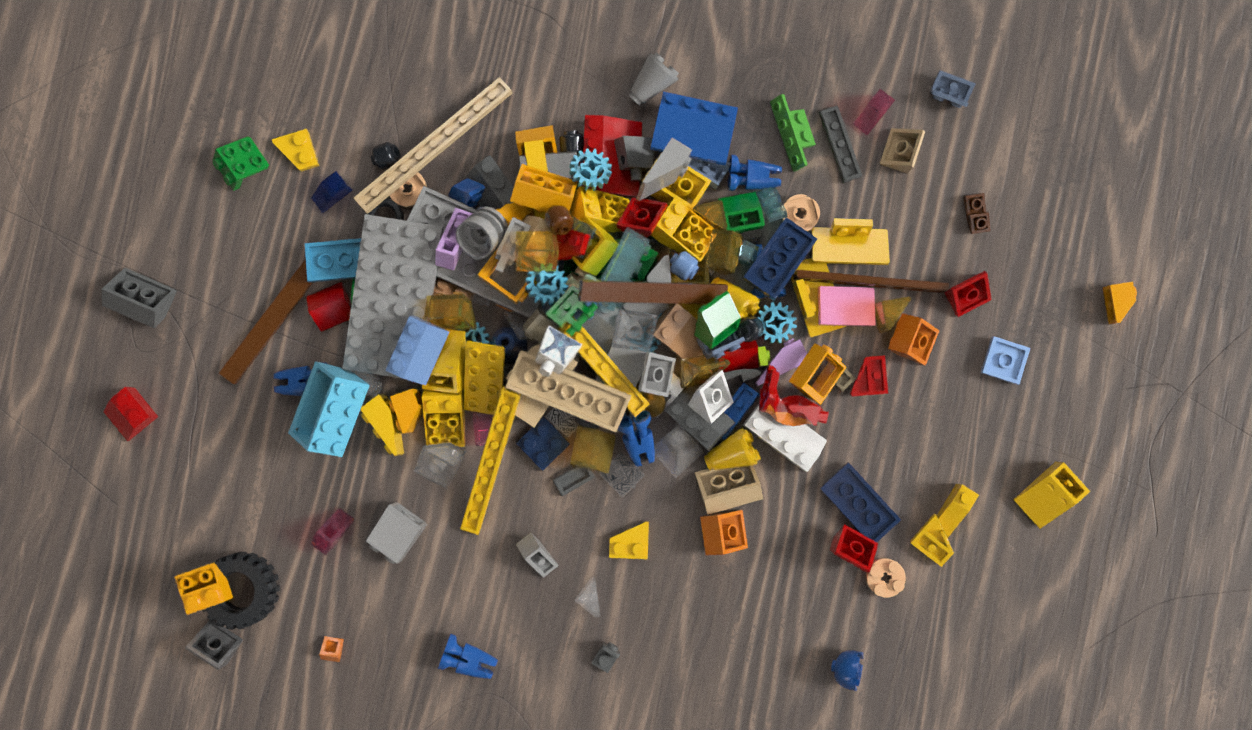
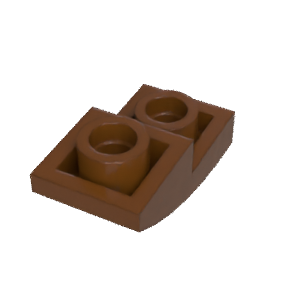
[963,193,991,234]

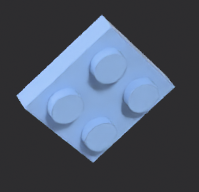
[980,336,1030,385]

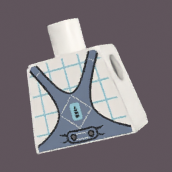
[535,326,582,377]

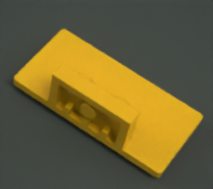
[811,218,890,265]
[791,258,846,337]
[464,341,505,415]

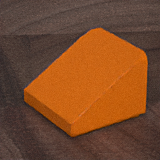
[319,636,344,662]

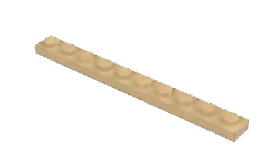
[354,77,512,214]

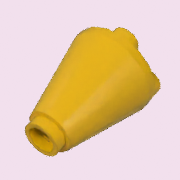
[710,277,760,319]
[704,428,761,470]

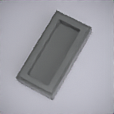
[553,461,595,496]

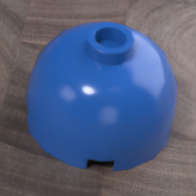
[831,650,864,691]

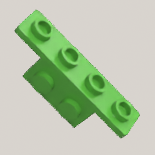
[770,94,816,172]

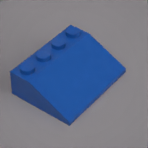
[650,92,738,166]

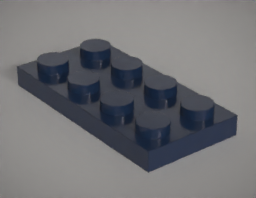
[743,217,817,301]
[820,462,901,542]

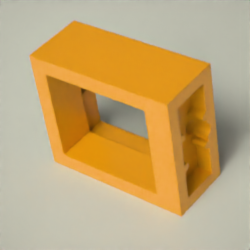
[478,245,537,305]
[789,343,846,405]

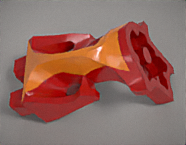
[759,365,829,426]

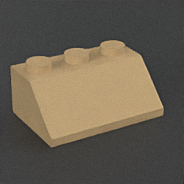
[695,466,763,515]

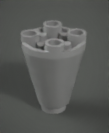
[629,52,679,105]

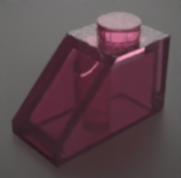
[853,89,895,136]
[311,508,355,555]

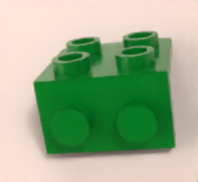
[212,137,269,191]

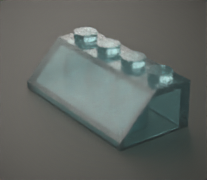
[595,228,651,311]

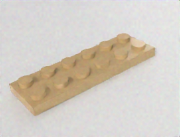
[505,350,631,432]

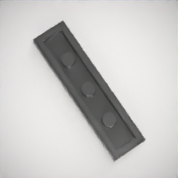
[819,105,862,183]

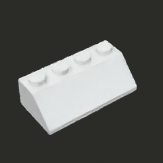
[742,404,827,472]

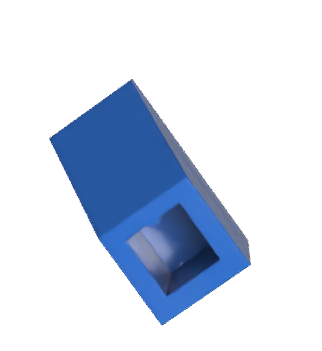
[448,178,486,208]

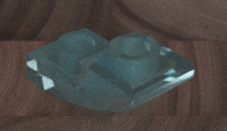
[757,187,788,222]

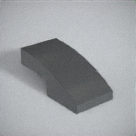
[724,369,761,382]

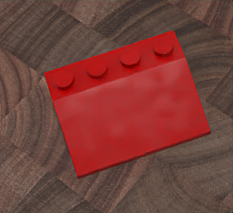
[582,115,642,197]

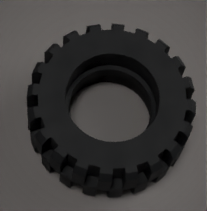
[202,552,280,630]

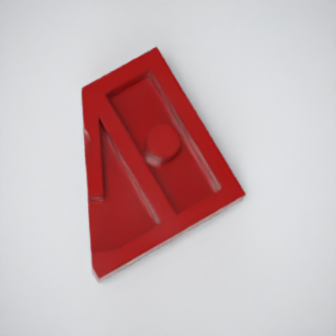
[546,229,591,264]
[850,355,888,397]

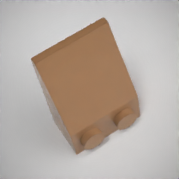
[648,303,703,367]

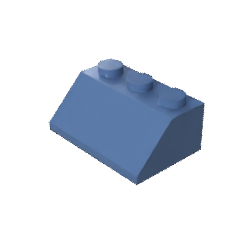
[385,316,450,385]

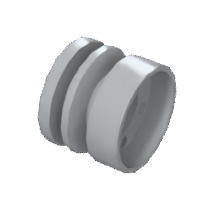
[456,206,508,259]

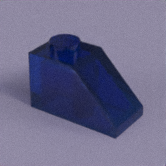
[311,171,353,213]

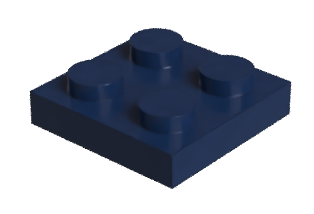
[516,417,570,471]

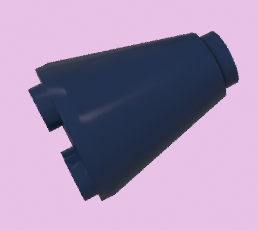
[490,327,528,364]

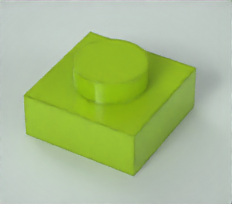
[758,346,770,367]

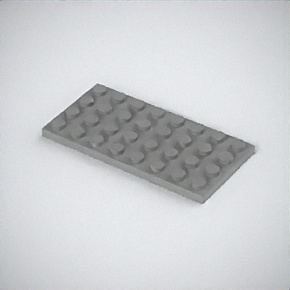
[407,186,560,318]
[342,214,444,379]

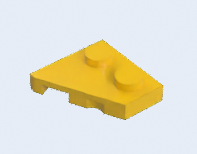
[272,129,319,172]
[910,514,954,567]
[609,521,649,559]

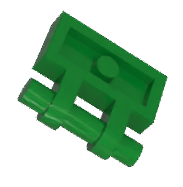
[546,285,598,337]

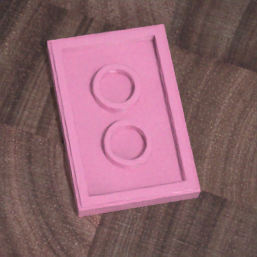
[818,286,875,326]

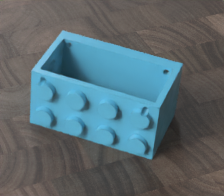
[288,361,370,457]

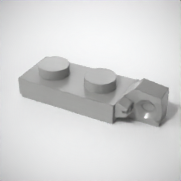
[495,217,531,273]

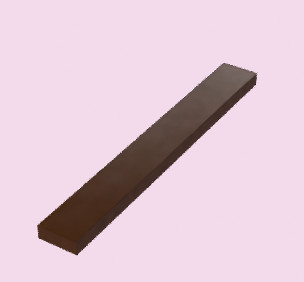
[219,259,314,385]
[793,270,949,293]
[578,280,728,304]

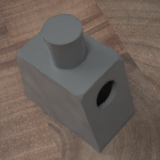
[614,136,654,182]

